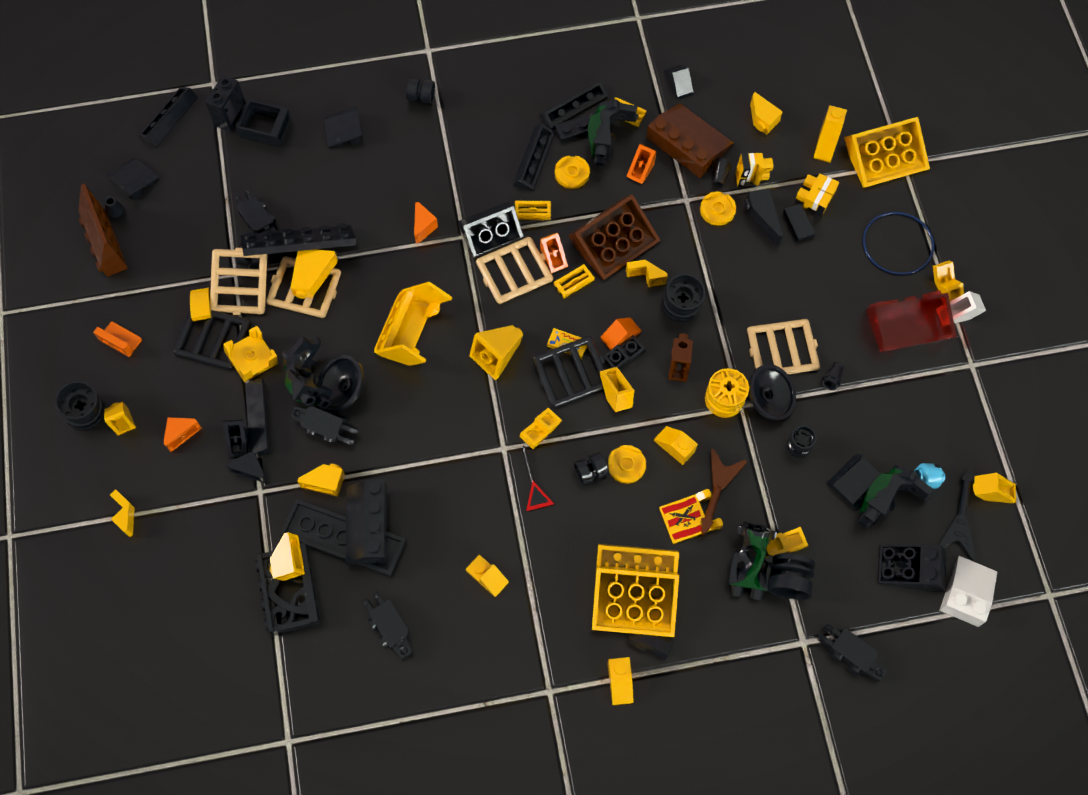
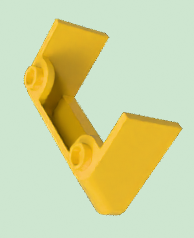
[374,282,452,366]

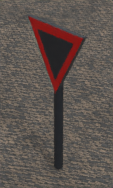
[522,446,555,512]

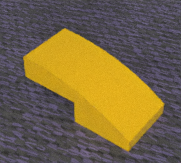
[190,287,212,321]
[519,408,562,449]
[767,527,809,556]

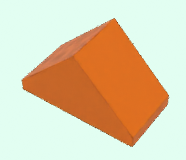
[626,144,656,184]
[414,202,438,243]
[540,233,568,273]
[601,317,642,350]
[164,418,202,452]

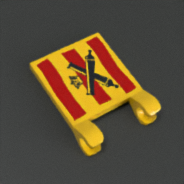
[659,489,723,544]

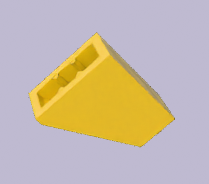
[813,105,847,162]
[291,249,338,299]

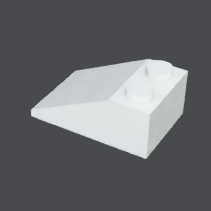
[939,556,997,627]

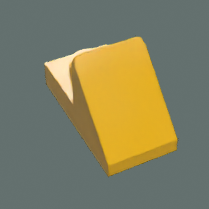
[466,555,509,597]

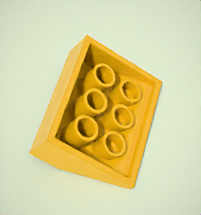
[844,117,930,188]

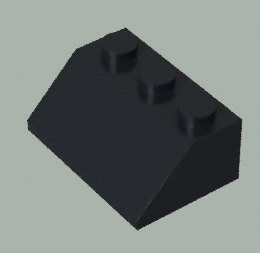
[458,202,524,259]

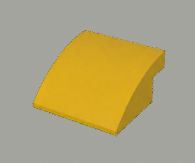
[592,544,679,637]

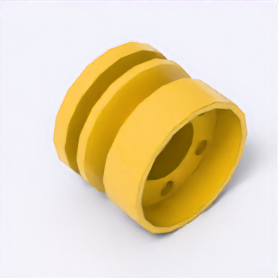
[705,368,749,418]

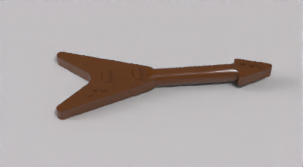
[701,449,747,535]

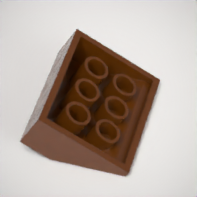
[646,103,734,178]
[78,183,128,277]
[568,194,661,280]

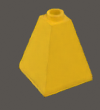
[469,325,523,380]

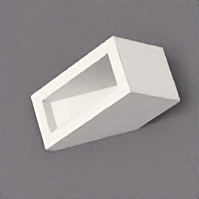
[937,291,986,326]

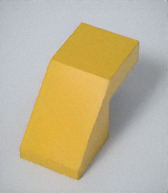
[626,260,668,287]
[933,260,964,304]
[110,489,135,537]

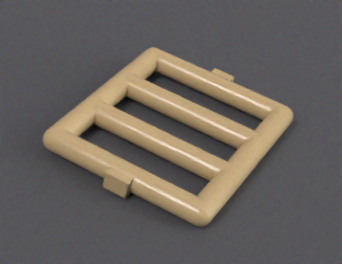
[476,237,553,304]
[210,248,267,315]
[266,256,341,318]
[747,319,820,374]

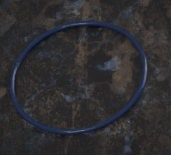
[863,211,934,275]

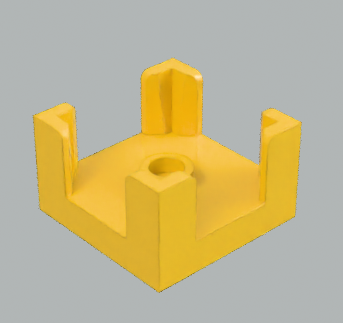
[223,326,278,382]

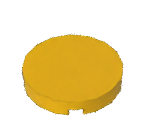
[555,156,590,189]
[700,191,736,226]
[607,445,646,484]

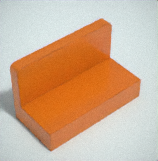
[93,322,142,357]

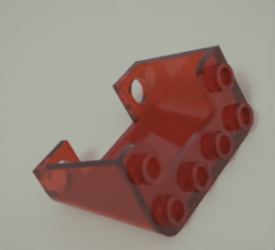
[866,290,957,352]

